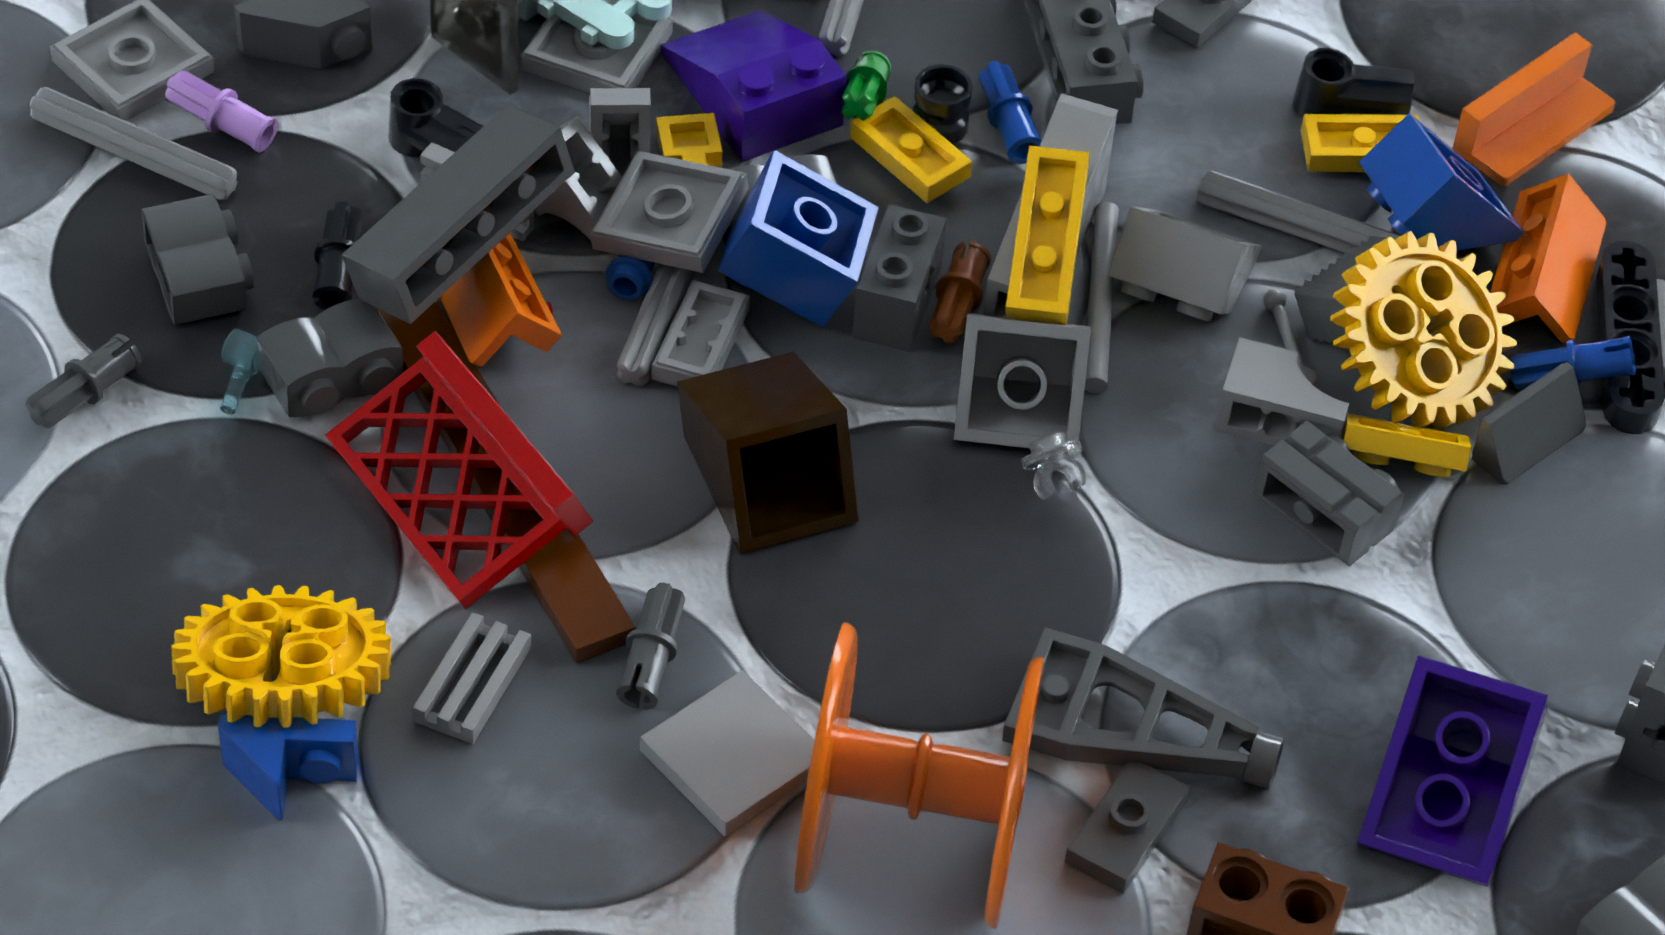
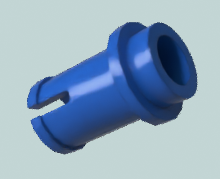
[605,255,655,301]

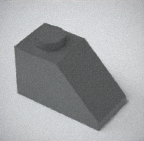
[234,0,372,70]

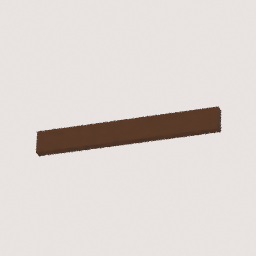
[377,301,636,663]

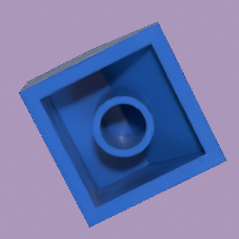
[1359,113,1524,250]
[717,150,879,327]

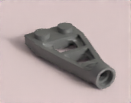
[1002,627,1284,790]

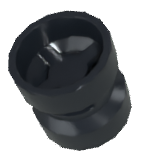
[913,64,973,144]

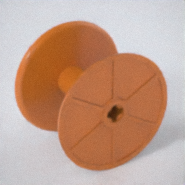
[795,622,1044,930]

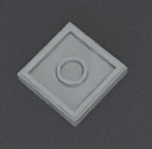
[50,0,215,121]
[521,0,673,93]
[590,151,749,273]
[640,670,814,837]

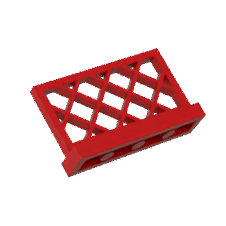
[325,331,594,609]

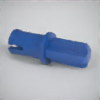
[978,61,1042,164]
[1510,336,1636,390]

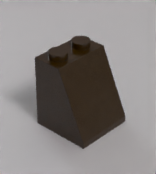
[677,351,859,554]

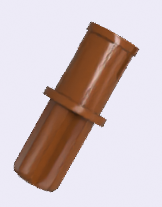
[929,241,991,344]

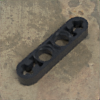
[1596,241,1664,434]

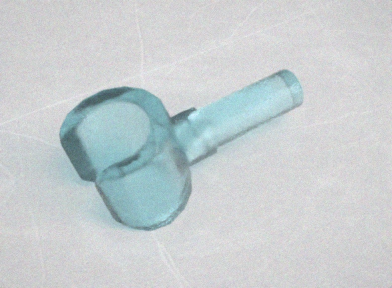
[220,329,260,415]

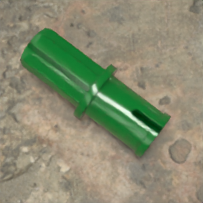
[841,50,891,121]

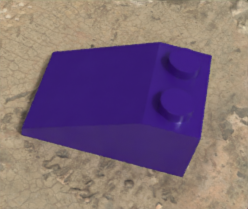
[660,10,847,162]
[1357,655,1548,887]

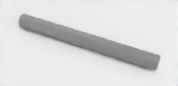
[1085,202,1119,394]

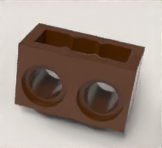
[1187,842,1350,935]

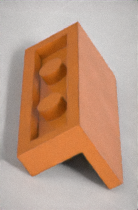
[1452,33,1615,186]
[1490,173,1606,344]
[439,233,562,367]

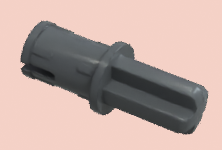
[26,334,142,428]
[616,583,685,709]

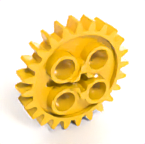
[1330,232,1517,430]
[171,585,391,728]

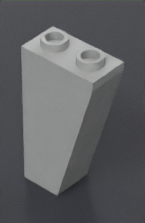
[983,93,1118,317]

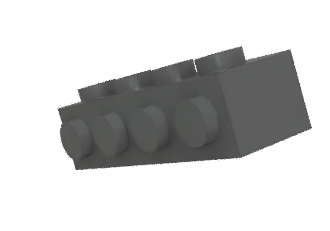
[1023,0,1143,124]
[342,105,575,324]

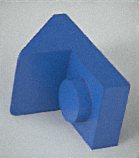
[218,714,359,821]

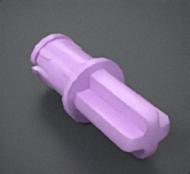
[165,70,278,153]

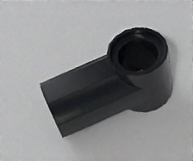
[1292,48,1414,118]
[388,78,484,157]

